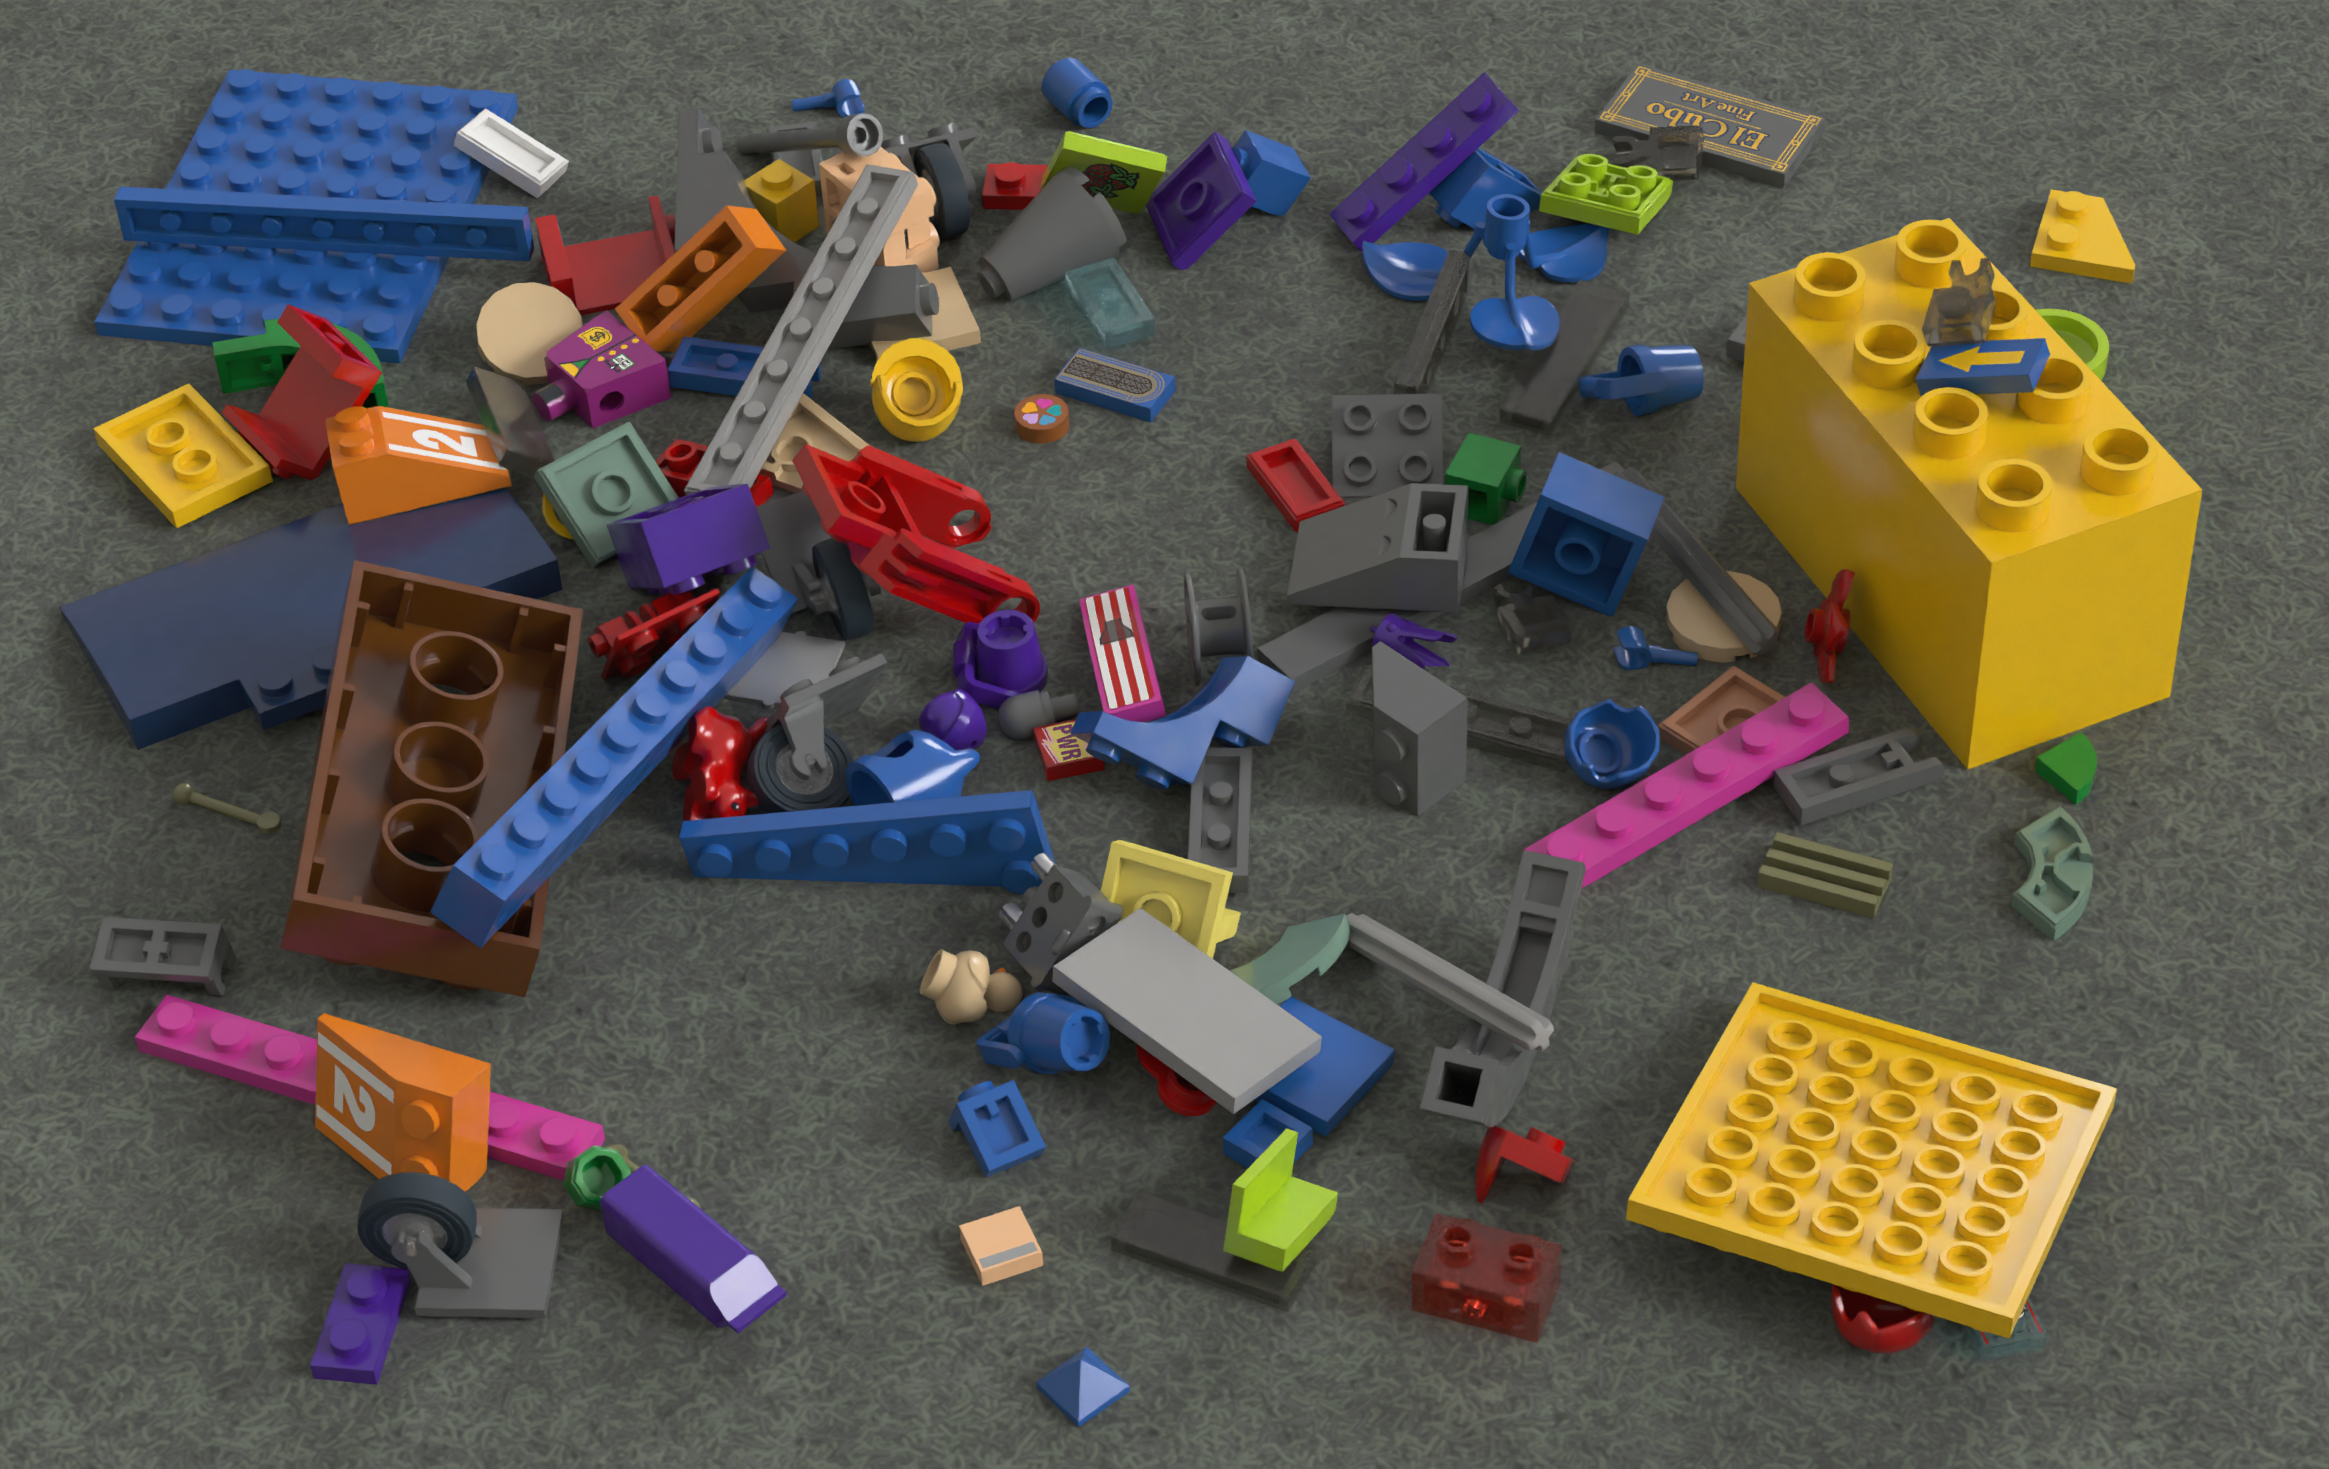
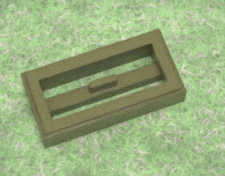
[1757,832,1893,918]

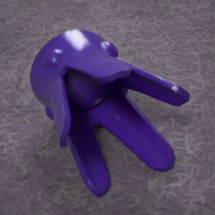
[1370,614,1457,669]

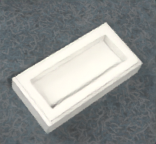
[453,108,569,198]

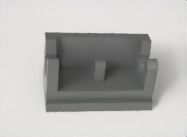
[89,917,236,996]

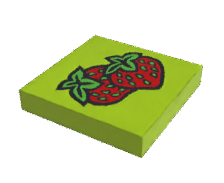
[1040,131,1167,213]

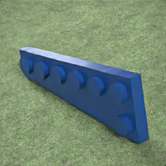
[679,790,1056,894]

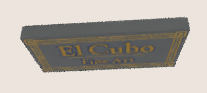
[1595,64,1826,188]

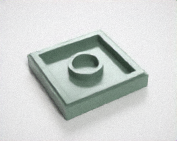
[533,421,678,568]

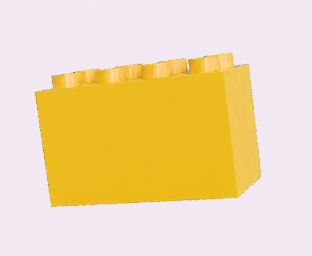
[1736,218,2202,770]

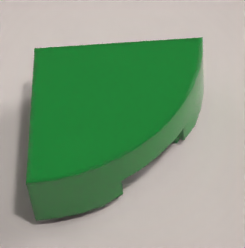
[2035,732,2097,805]

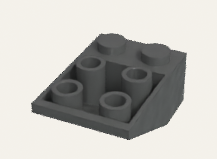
[1287,483,1469,613]

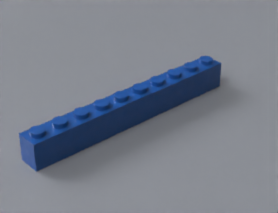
[430,567,799,948]

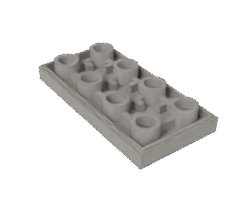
[1052,908,1322,1114]

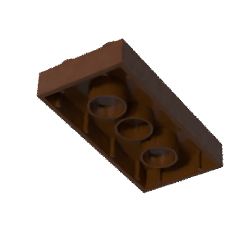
[280,560,583,997]

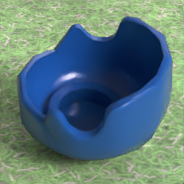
[1564,699,1660,790]

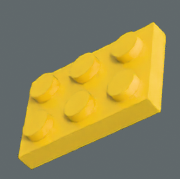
[93,383,273,528]

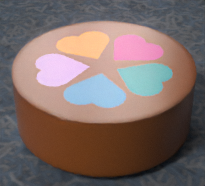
[1014,394,1070,444]

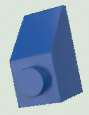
[1429,148,1543,229]

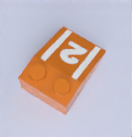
[325,406,512,525]
[315,1013,491,1192]

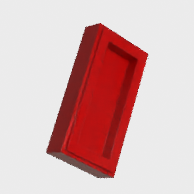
[1246,438,1345,532]

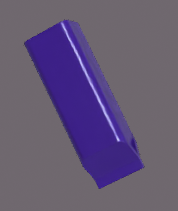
[600,1165,787,1334]

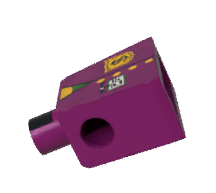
[532,310,671,428]

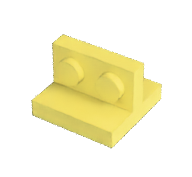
[1101,840,1241,959]

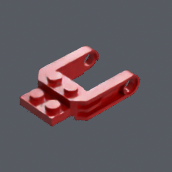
[792,444,1040,624]

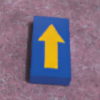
[1915,338,2050,396]

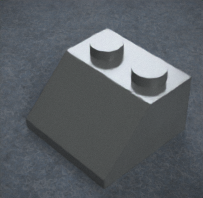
[1372,641,1467,817]

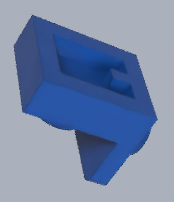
[948,1080,1046,1178]

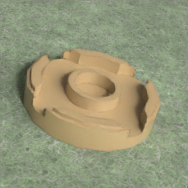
[476,282,582,386]
[1666,571,1782,663]

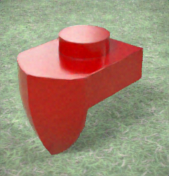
[1475,1125,1575,1204]

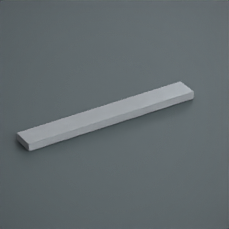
[684,164,918,495]

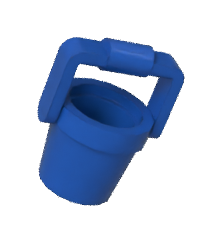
[1578,344,1704,417]
[976,992,1110,1074]

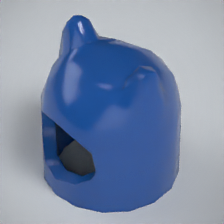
[845,730,980,806]

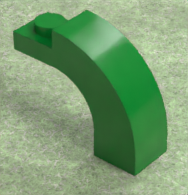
[212,318,389,409]

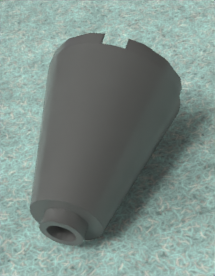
[977,167,1127,302]

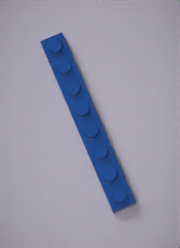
[114,187,534,261]

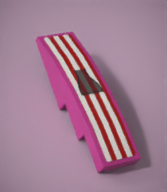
[1079,584,1166,722]

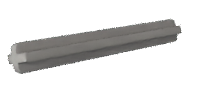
[1346,913,1554,1052]

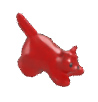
[672,706,770,821]

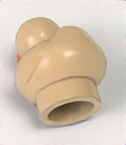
[920,949,1023,1025]

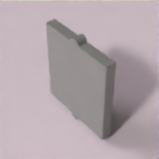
[724,631,845,710]

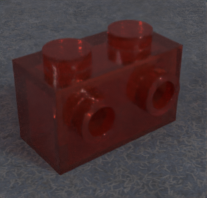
[1412,1213,1562,1343]

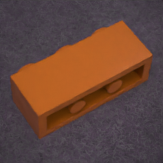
[615,205,786,352]

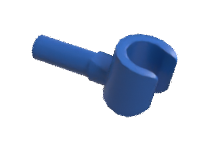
[792,79,865,118]
[1613,626,1698,670]

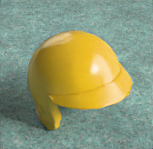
[870,338,963,442]

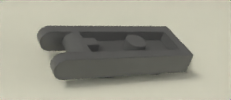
[1773,727,1945,826]

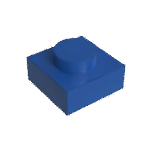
[1223,1099,1313,1168]

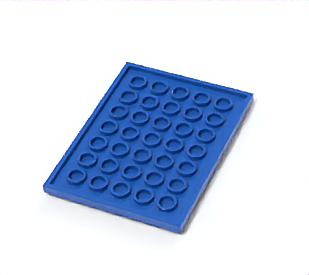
[94,69,518,364]

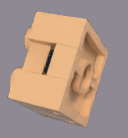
[819,147,940,273]

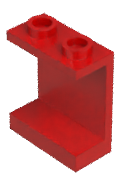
[535,195,676,315]
[222,304,382,480]

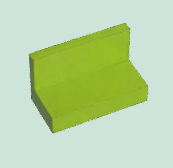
[1223,1128,1338,1272]

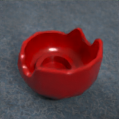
[1831,1284,1934,1354]

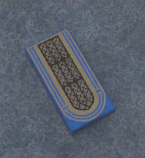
[1054,348,1176,422]

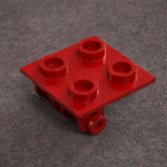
[587,588,720,680]

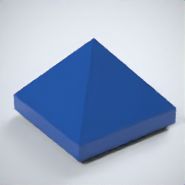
[1036,1347,1130,1427]

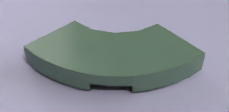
[2011,806,2093,941]
[1229,913,1352,1005]

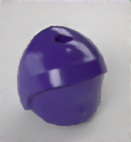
[919,689,987,750]

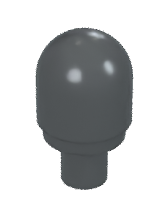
[997,690,1080,741]

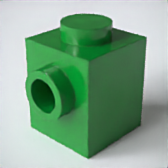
[1445,433,1527,525]

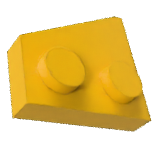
[2030,189,2135,284]

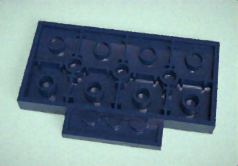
[60,488,563,750]

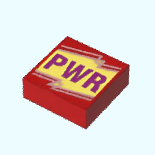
[1033,719,1105,781]

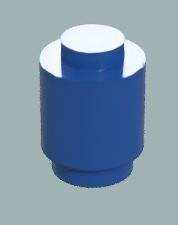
[1041,58,1113,128]

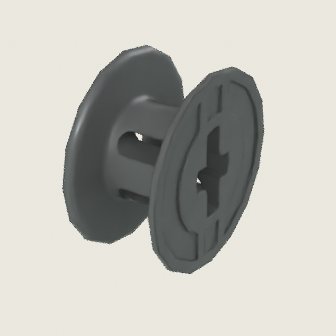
[1184,566,1254,687]

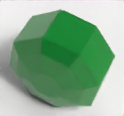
[564,1145,631,1210]

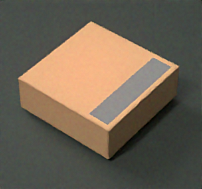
[959,1206,1043,1286]

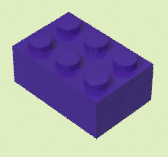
[606,483,771,595]

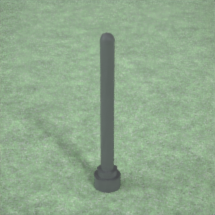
[736,113,883,157]

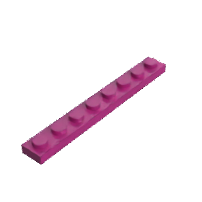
[135,995,605,1181]

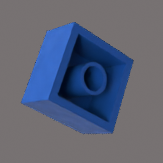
[1507,452,1665,617]

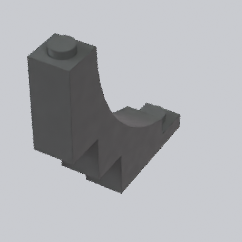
[675,108,939,350]

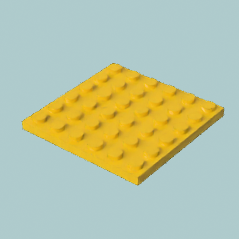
[1626,982,2117,1339]

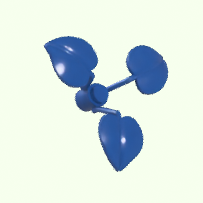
[1362,194,1609,350]

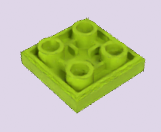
[1539,154,1673,235]

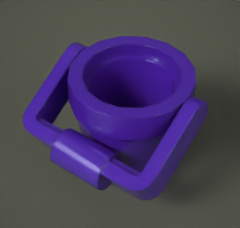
[953,610,1049,709]

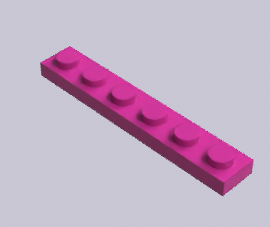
[1524,682,1849,888]

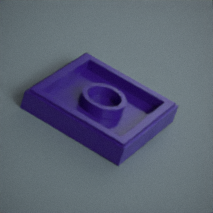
[1146,131,1257,270]

